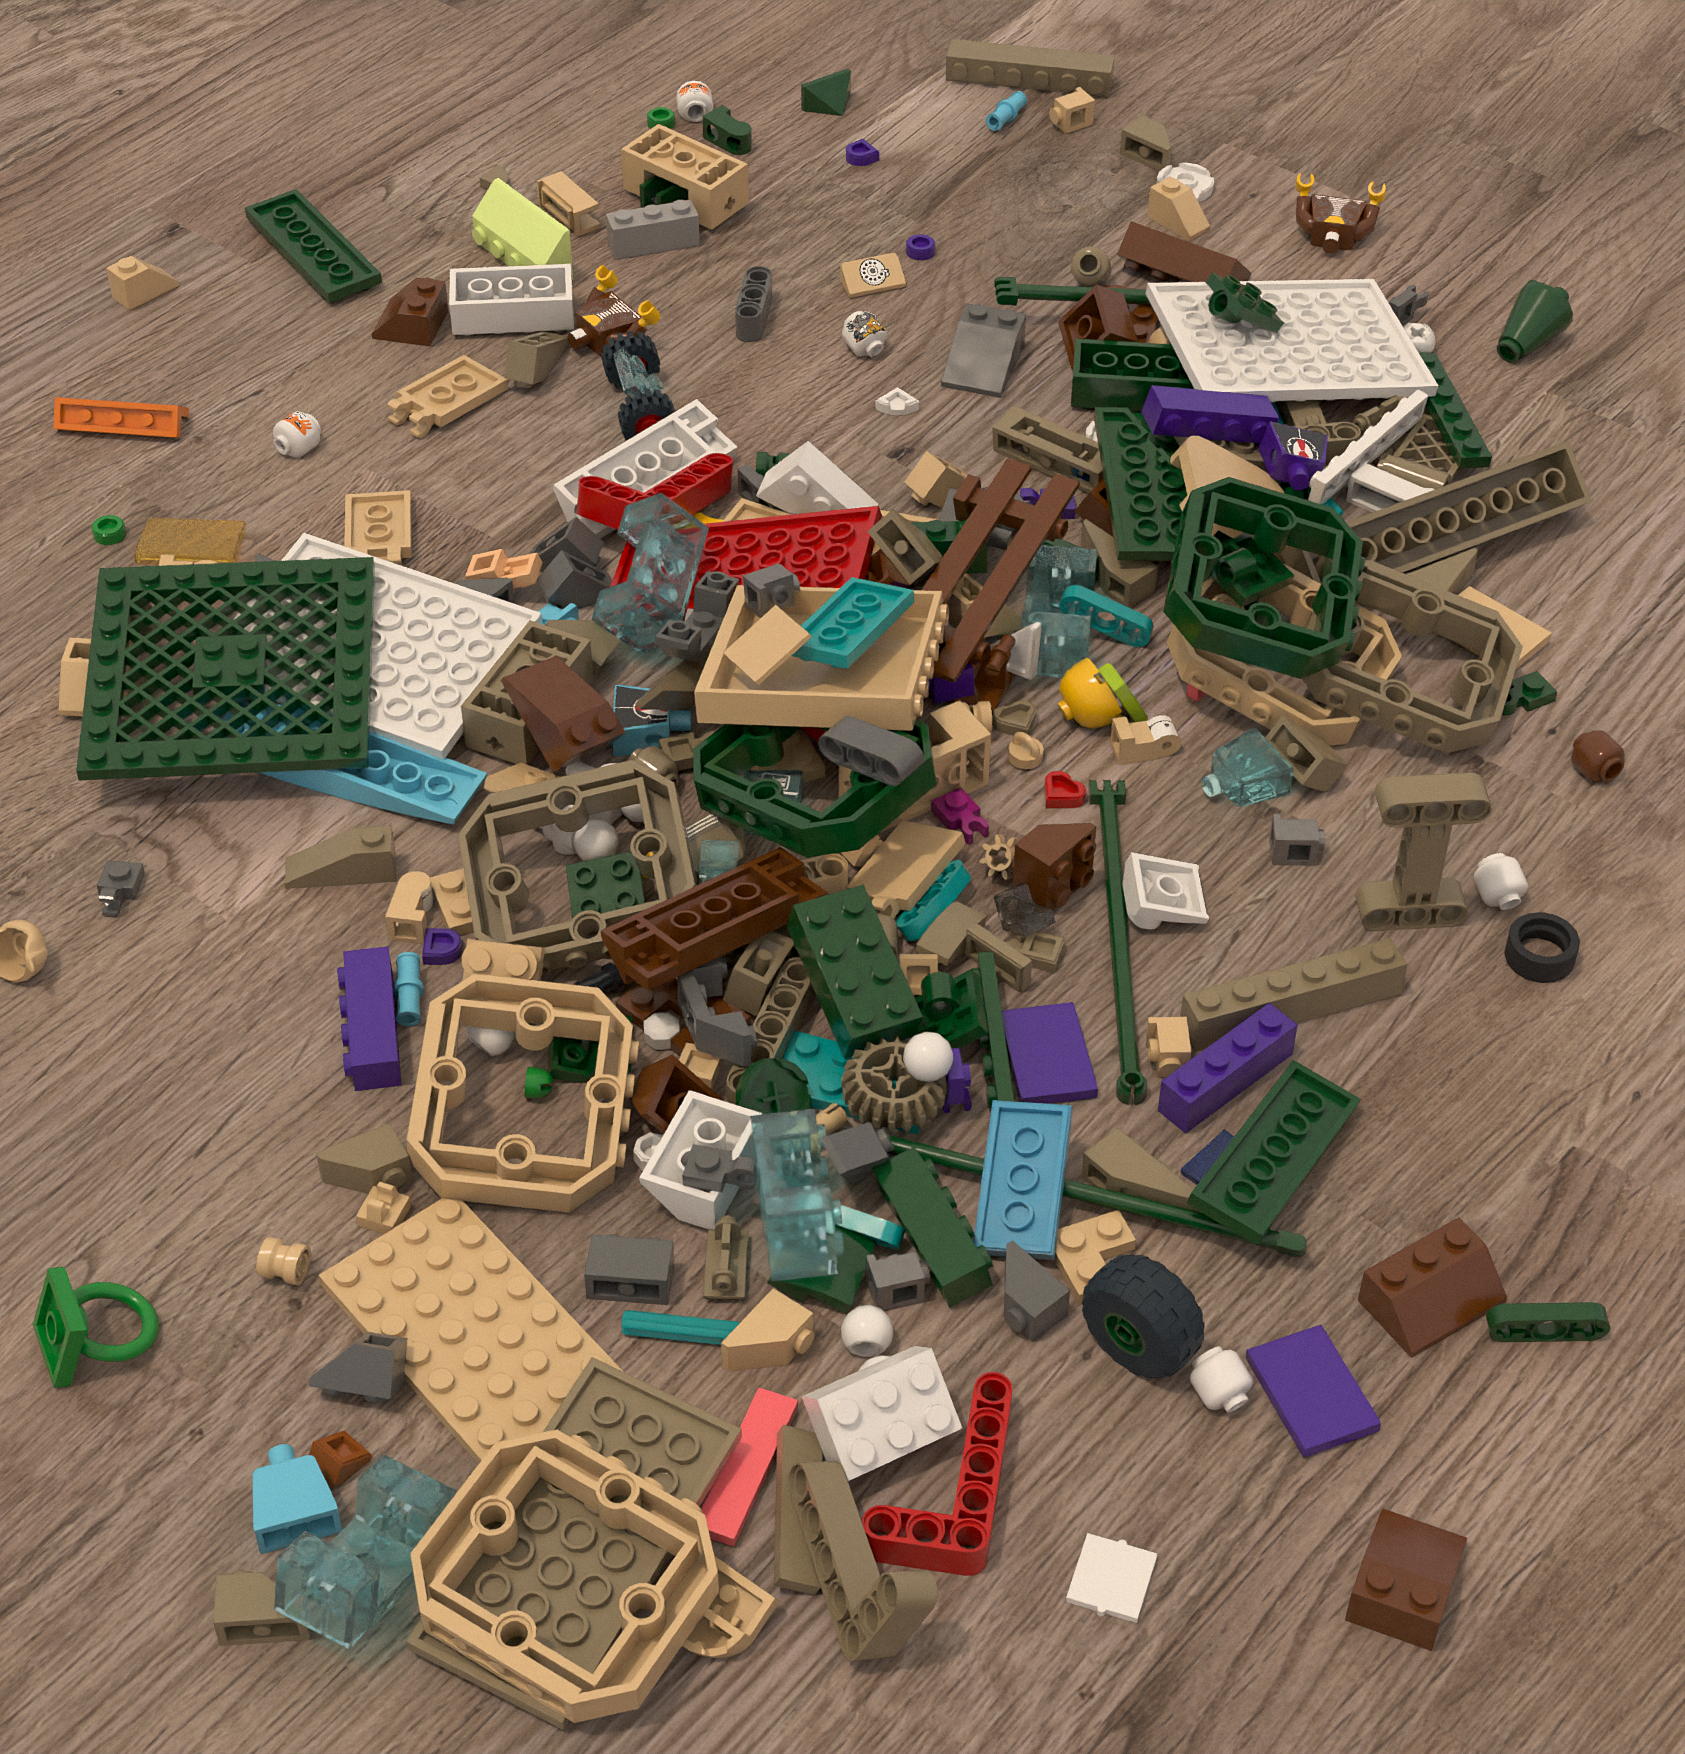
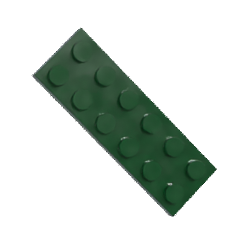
[245,189,382,303]
[1187,1060,1361,1246]

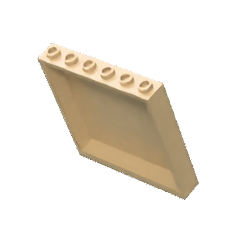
[694,585,949,731]

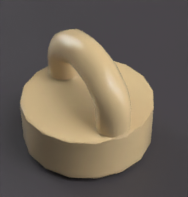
[1008,732,1044,770]

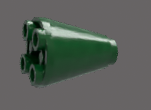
[1497,280,1573,363]

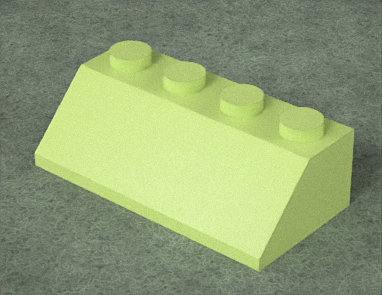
[472,178,573,280]

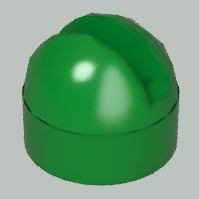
[524,1067,553,1099]

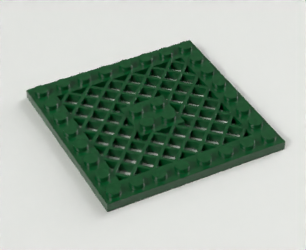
[76,557,375,781]

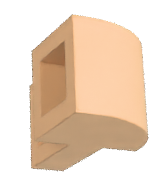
[465,549,543,593]

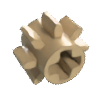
[979,835,1018,880]

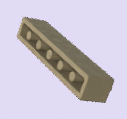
[946,39,1115,97]
[1180,938,1408,1051]

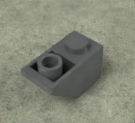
[309,1332,408,1402]

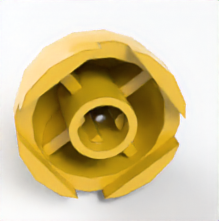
[1057,657,1122,729]

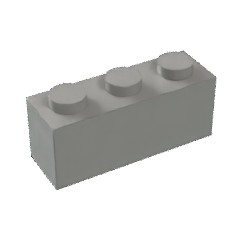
[606,200,700,260]

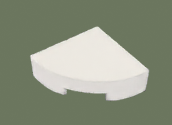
[875,387,919,415]

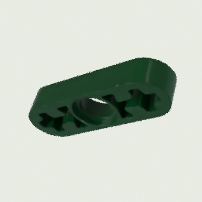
[1486,1302,1610,1342]

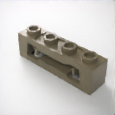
[992,406,1104,493]

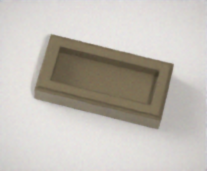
[965,922,1032,993]

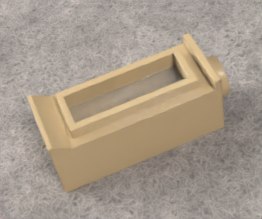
[537,171,600,238]

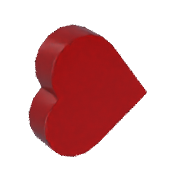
[1044,771,1086,808]

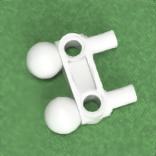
[539,761,644,861]

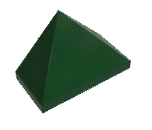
[801,68,851,116]

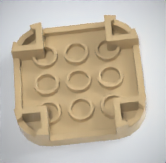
[1170,436,1287,563]

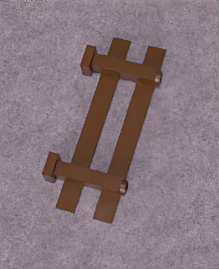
[922,458,1080,684]

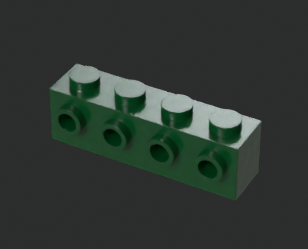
[872,1146,994,1308]

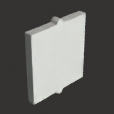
[1066,1533,1157,1623]

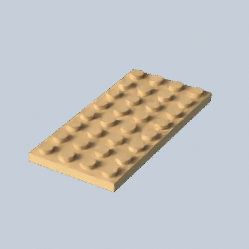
[318,1198,623,1464]

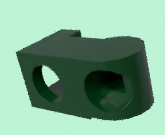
[703,105,752,155]

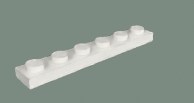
[1308,389,1429,505]

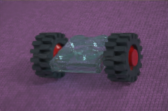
[601,331,675,441]

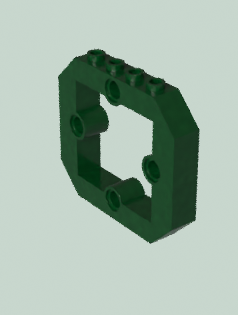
[1163,477,1366,679]
[693,719,937,858]

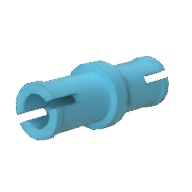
[986,91,1027,131]
[393,952,424,1027]

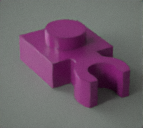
[931,787,989,845]

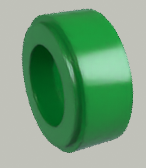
[647,107,675,129]
[91,515,126,545]

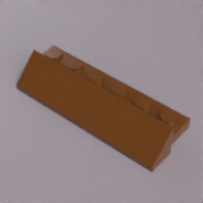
[601,847,828,991]

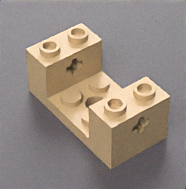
[621,124,749,230]
[839,700,991,832]

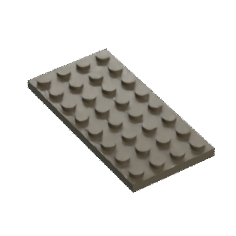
[406,1357,742,1730]

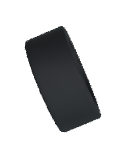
[1504,912,1580,983]

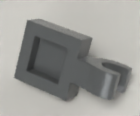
[1389,285,1429,326]
[97,860,145,916]
[682,1144,757,1192]

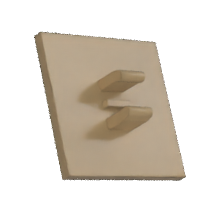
[723,605,812,685]

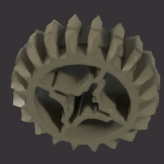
[841,1036,948,1135]

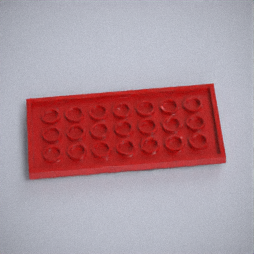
[599,506,882,628]

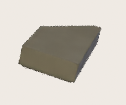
[1006,929,1066,973]

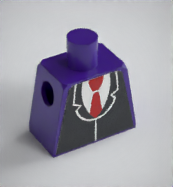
[1259,421,1328,490]

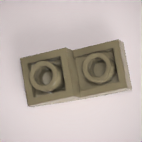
[915,901,987,966]

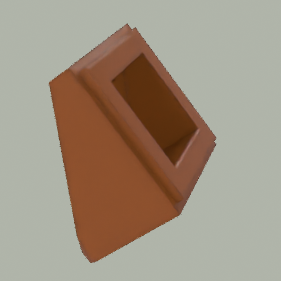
[309,1431,372,1490]

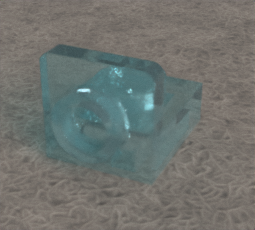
[698,840,739,884]

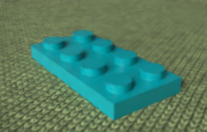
[791,577,914,669]
[782,1031,921,1135]

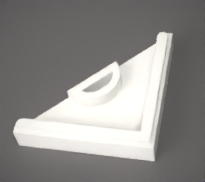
[991,622,1042,680]

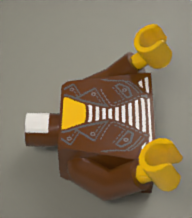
[1295,173,1386,253]
[568,265,660,356]

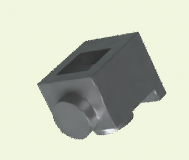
[743,564,800,618]
[1269,814,1325,866]
[866,1252,930,1311]

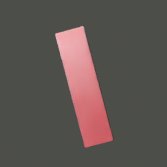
[701,1388,798,1547]

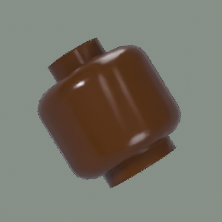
[1571,730,1625,782]

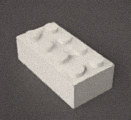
[449,264,574,336]

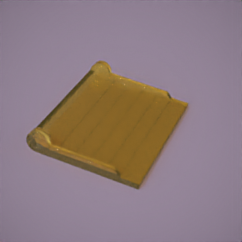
[134,518,245,563]

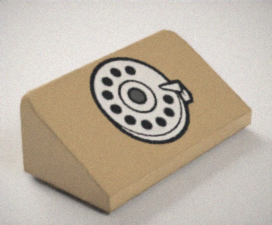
[840,253,906,298]

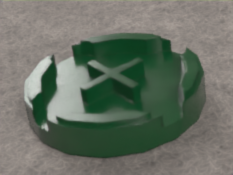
[736,1058,811,1136]

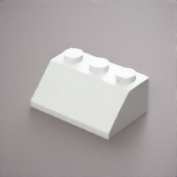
[639,1090,763,1230]

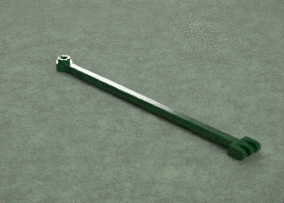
[994,277,1151,306]
[1088,780,1147,1105]
[887,1134,1307,1257]

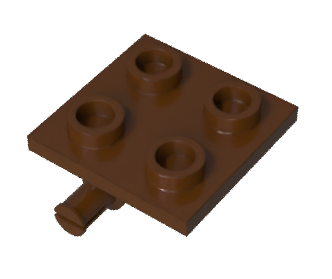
[929,634,1016,715]

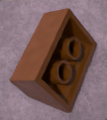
[1358,1217,1507,1358]

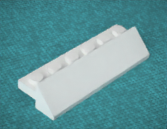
[553,399,738,539]

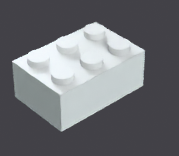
[802,1346,962,1481]

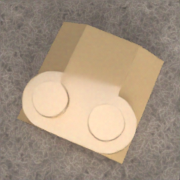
[462,939,545,1023]

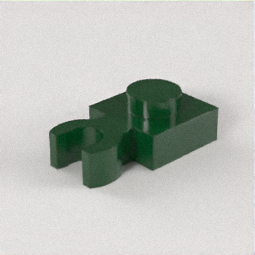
[1502,671,1557,716]

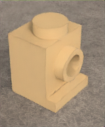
[1049,87,1095,134]
[1145,1017,1191,1078]

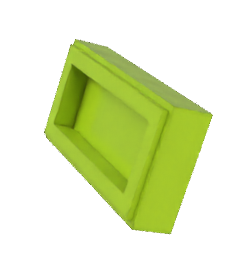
[1098,662,1148,722]

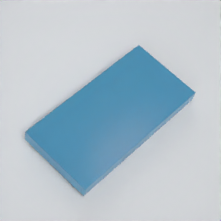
[973,1100,1073,1260]

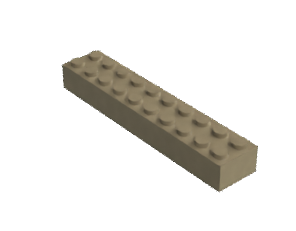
[1281,440,1592,584]

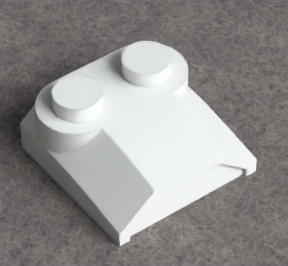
[1122,852,1209,929]

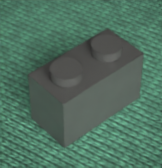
[584,1234,675,1305]

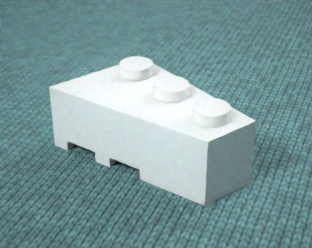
[756,441,878,515]

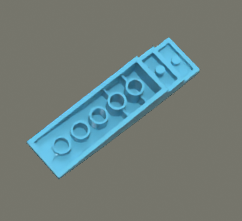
[213,700,487,825]

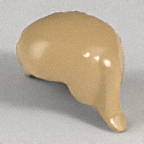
[0,920,48,982]

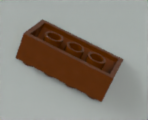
[1117,221,1252,282]

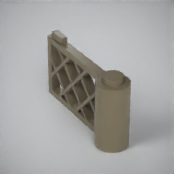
[1376,414,1483,490]

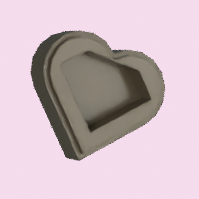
[992,700,1036,735]

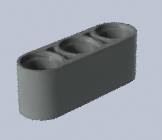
[735,266,772,342]
[818,716,924,786]

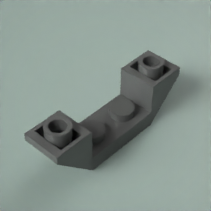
[655,571,739,664]
[677,957,757,1067]

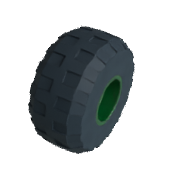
[1082,1254,1205,1379]

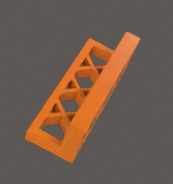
[53,397,189,438]

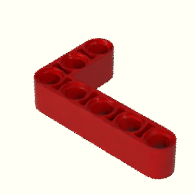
[577,453,733,539]
[862,1372,1013,1576]

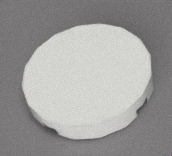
[1156,163,1214,202]

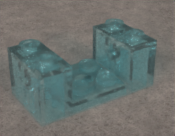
[591,493,709,653]
[1021,545,1097,678]
[750,1109,844,1281]
[274,1454,457,1649]

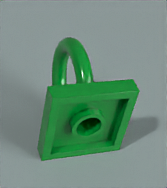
[32,1266,159,1388]

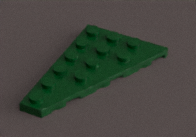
[1093,407,1232,561]

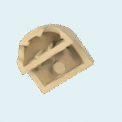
[682,1556,780,1658]

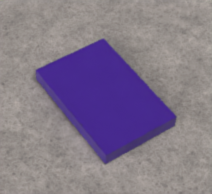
[1001,1002,1098,1104]
[1245,1325,1381,1458]

